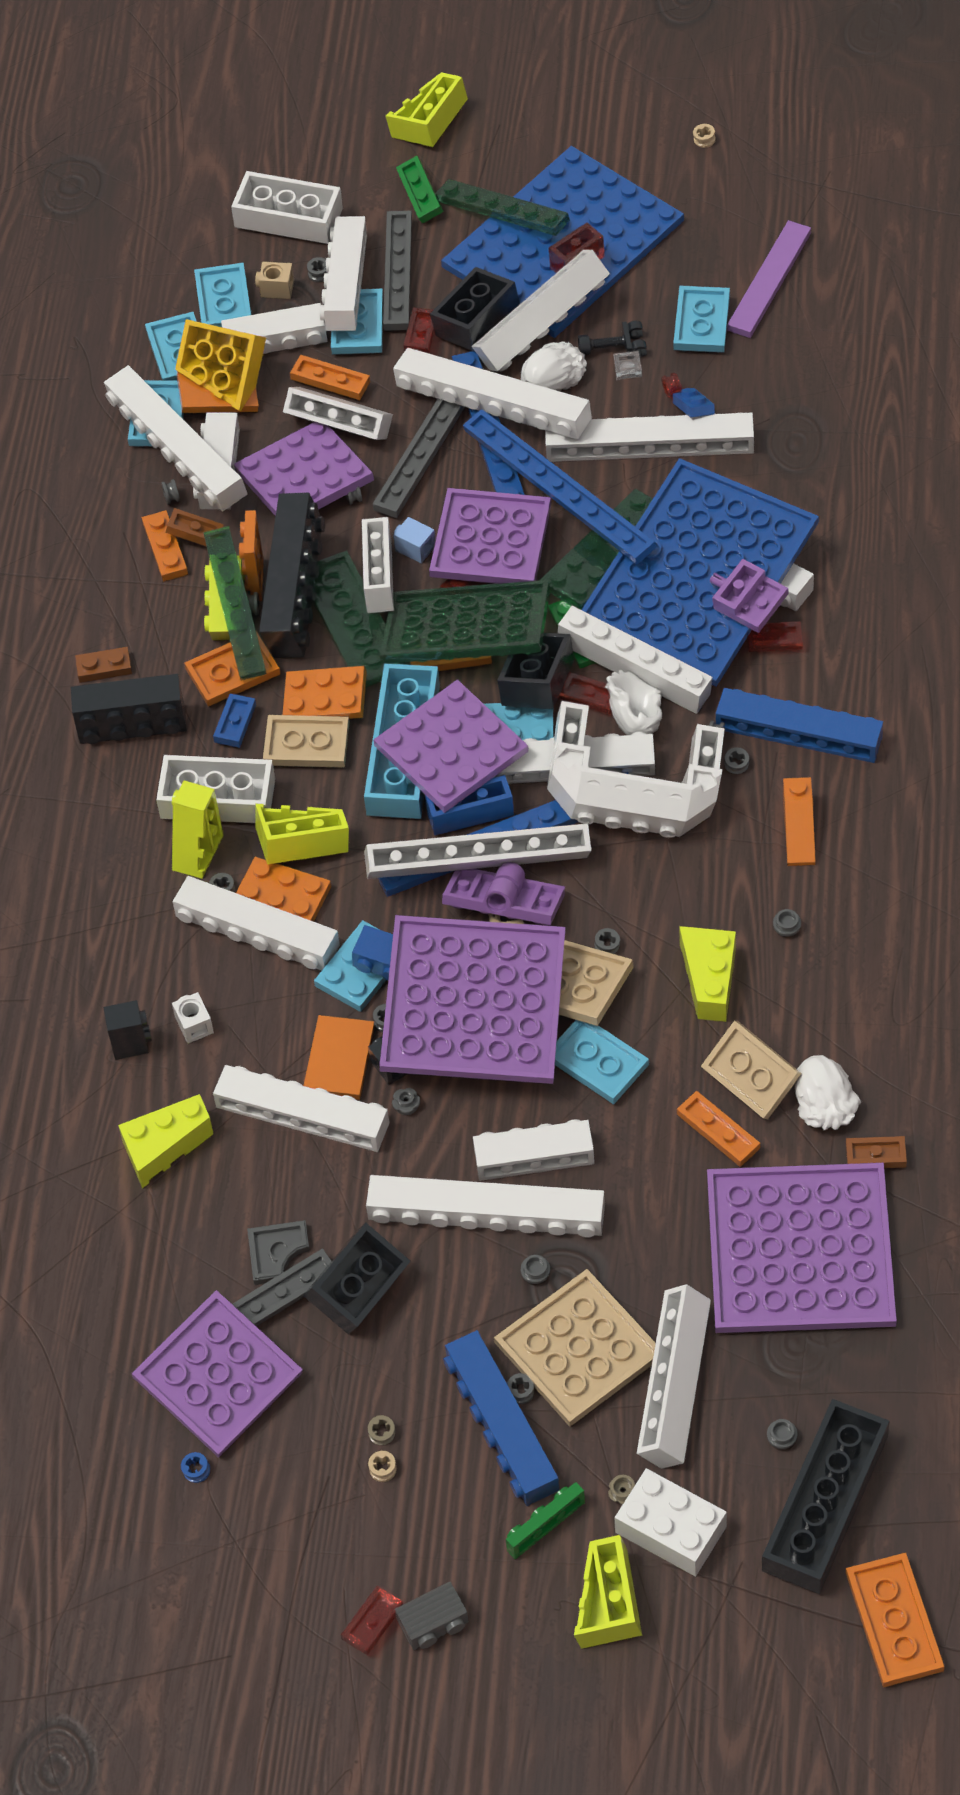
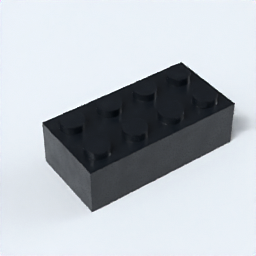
[71,674,187,744]

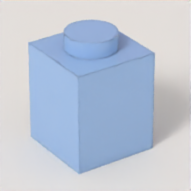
[393,517,436,564]

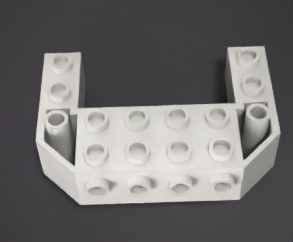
[547,701,724,838]

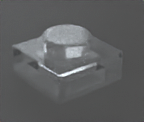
[613,351,642,380]

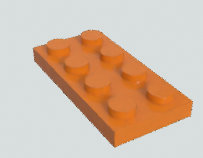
[846,1553,944,1687]

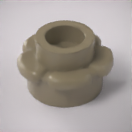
[608,1475,635,1505]

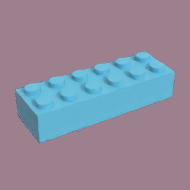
[364,663,440,819]

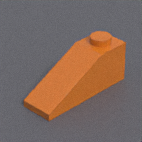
[783,777,815,866]

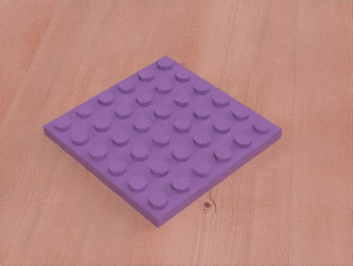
[380,915,565,1084]
[707,1163,897,1333]

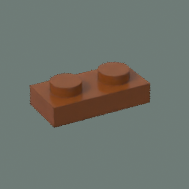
[165,508,224,549]
[75,647,132,683]
[846,1136,907,1168]

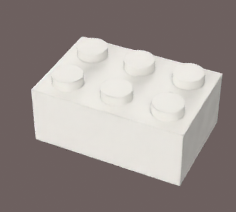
[615,1468,727,1577]

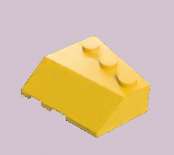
[175,319,266,411]

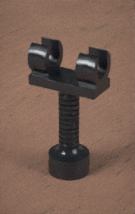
[578,320,647,359]

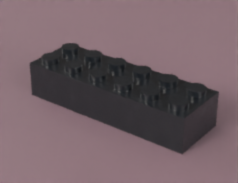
[259,492,325,658]
[762,1399,890,1594]

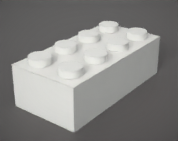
[231,171,343,244]
[156,755,275,823]

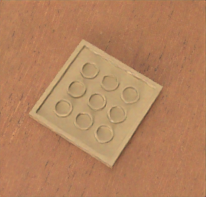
[494,1269,656,1427]

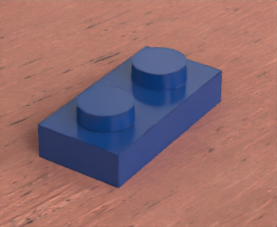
[673,388,715,418]
[213,694,256,748]

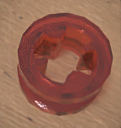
[661,372,682,398]

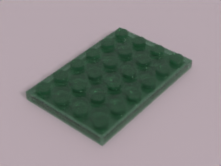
[380,580,551,664]

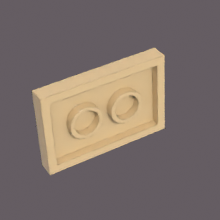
[263,715,349,767]
[701,1020,802,1120]

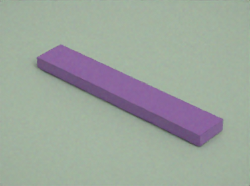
[727,220,811,338]

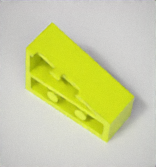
[385,72,468,147]
[204,555,246,640]
[171,780,224,879]
[255,803,349,864]
[679,926,736,1022]
[118,1094,213,1188]
[574,1535,642,1649]

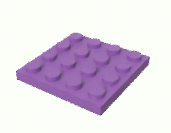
[234,422,374,516]
[429,488,551,587]
[373,680,529,813]
[132,1290,303,1458]

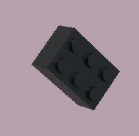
[430,267,520,352]
[497,631,574,709]
[303,1222,411,1334]

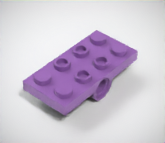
[442,862,565,925]

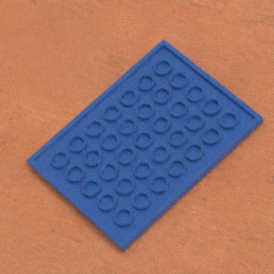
[441,146,684,338]
[582,458,819,687]

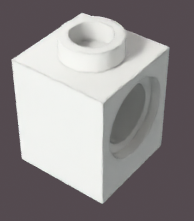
[172,992,214,1043]

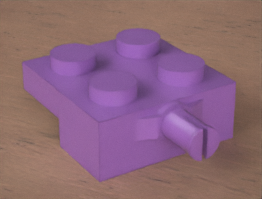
[710,559,789,633]

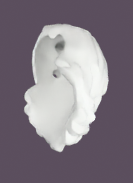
[521,342,587,391]
[605,670,662,735]
[795,1055,861,1130]

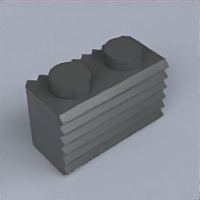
[394,1581,469,1650]

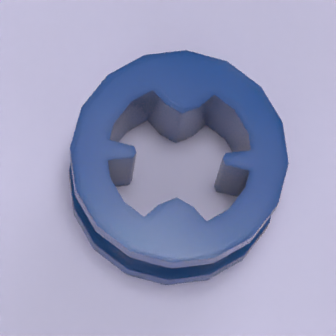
[181,1452,210,1483]

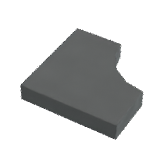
[247,1220,310,1285]

